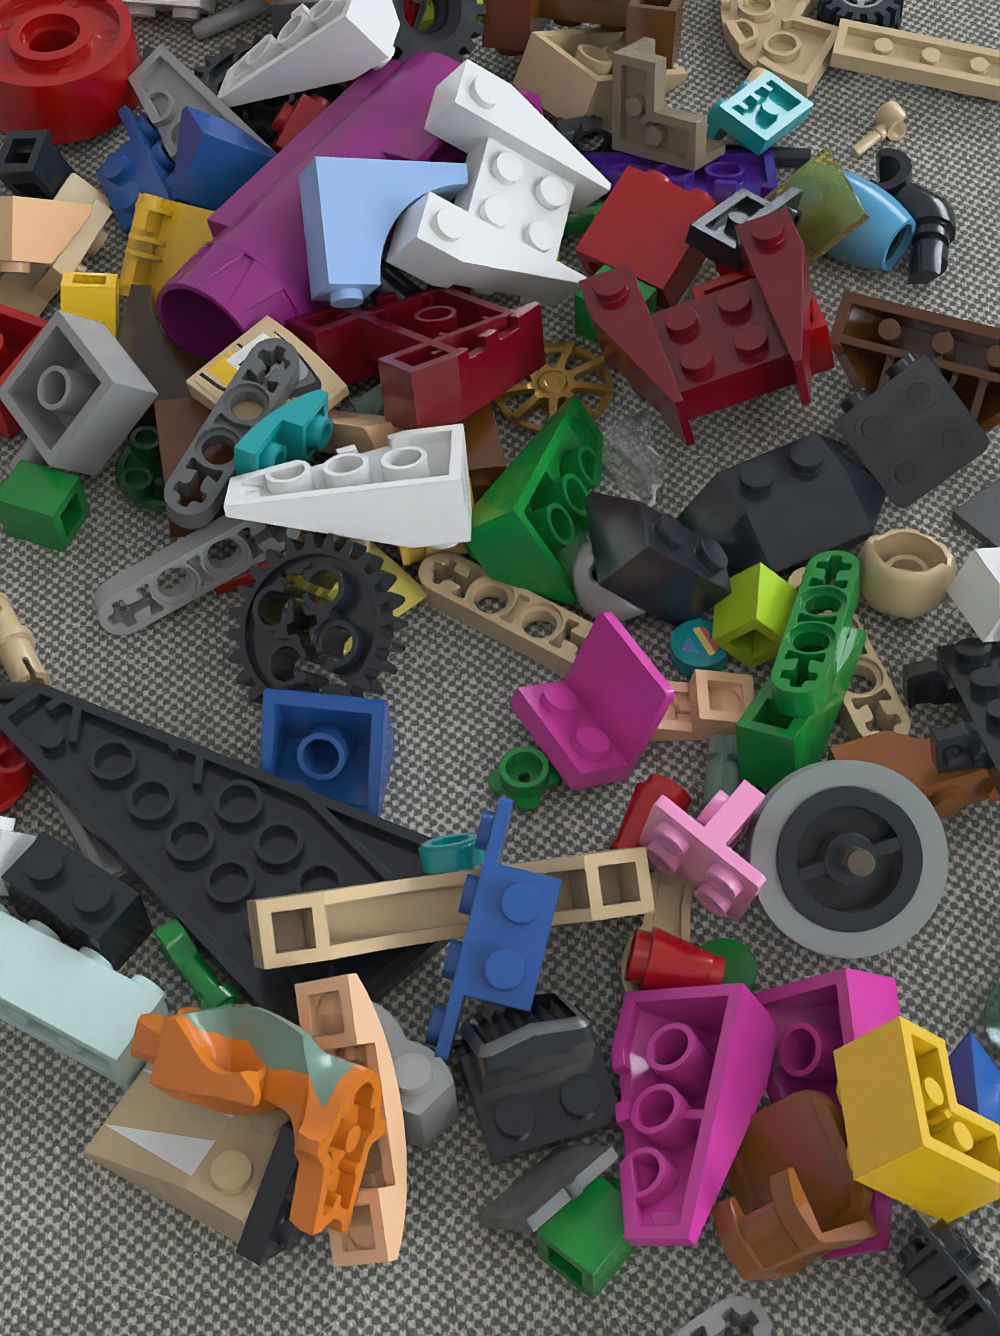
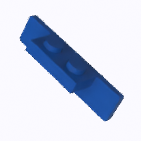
[95,105,176,235]
[425,796,562,1065]

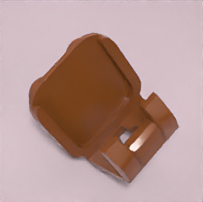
[712,1089,878,1281]

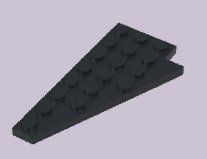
[0,682,451,1027]

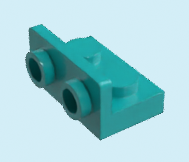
[706,70,814,156]

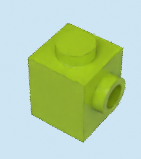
[712,562,798,669]

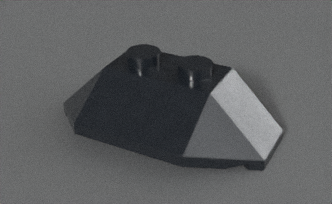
[676,432,887,578]

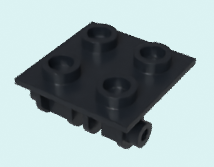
[898,1210,1000,1336]

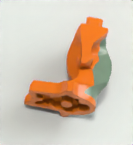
[130,1004,387,1235]

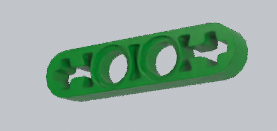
[771,550,861,717]

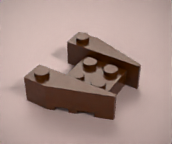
[482,0,684,69]

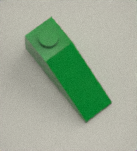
[735,627,866,790]

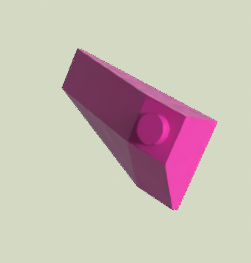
[753,968,900,1260]
[611,983,779,1246]

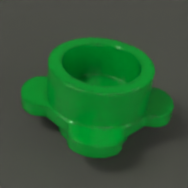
[488,747,561,812]

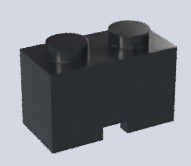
[1,831,153,972]

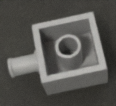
[0,309,159,476]

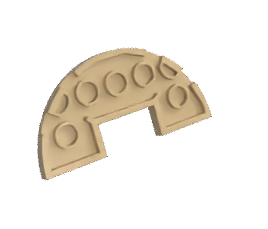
[720,0,839,98]

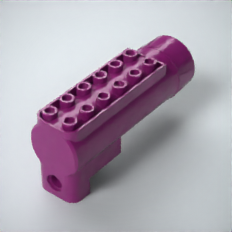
[156,51,544,360]

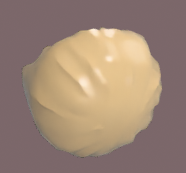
[857,529,958,620]

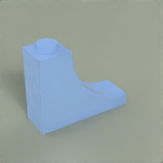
[298,157,469,308]

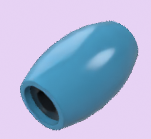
[785,164,916,271]

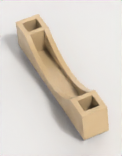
[246,847,655,970]

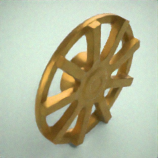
[494,339,613,433]

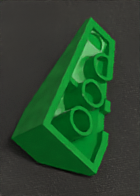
[464,395,605,604]

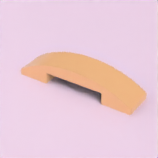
[294,973,407,1267]

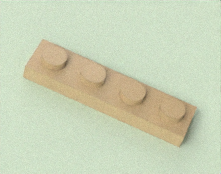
[829,18,1000,101]

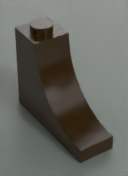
[117,284,211,437]

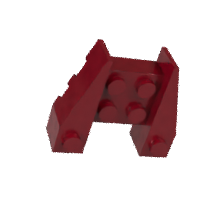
[578,207,812,446]
[285,284,546,431]

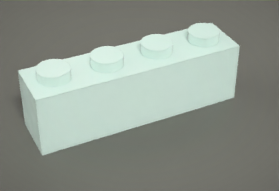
[0,903,170,1089]

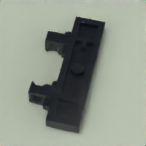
[902,638,1000,795]

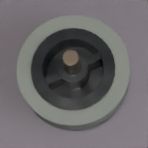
[744,760,949,959]

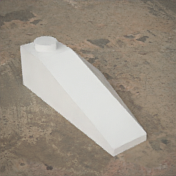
[217,0,400,107]
[223,423,472,549]

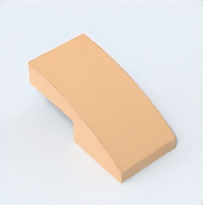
[650,669,755,741]

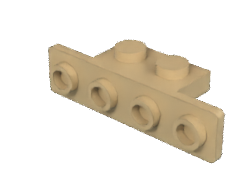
[0,173,113,317]

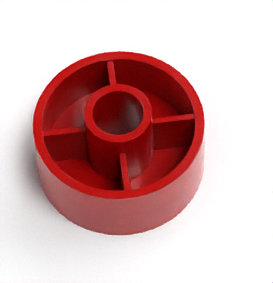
[0,0,141,145]

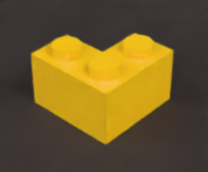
[833,1016,1000,1222]

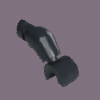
[869,148,957,284]

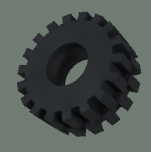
[392,0,486,63]

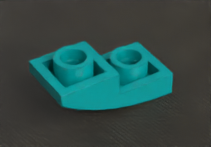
[234,389,333,476]

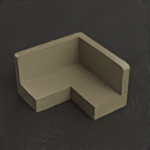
[612,37,726,172]

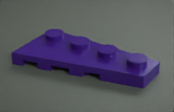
[580,150,779,203]

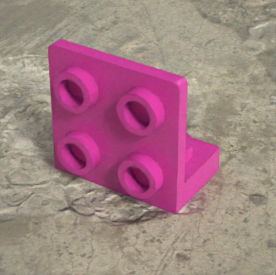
[509,611,675,791]

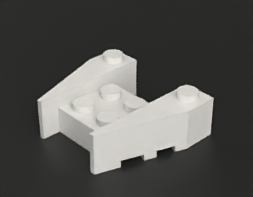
[386,59,611,307]

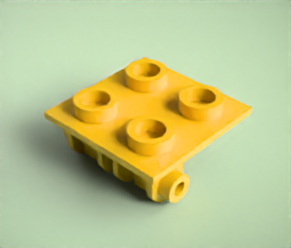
[118,193,215,301]

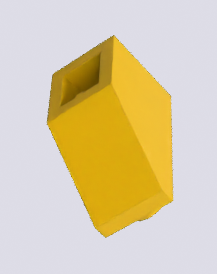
[60,272,120,340]

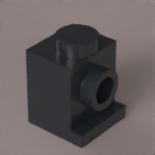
[0,130,77,200]

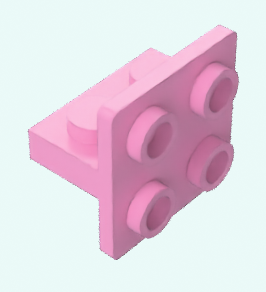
[639,779,766,922]

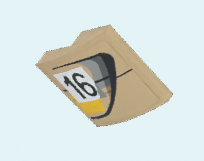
[185,315,350,420]

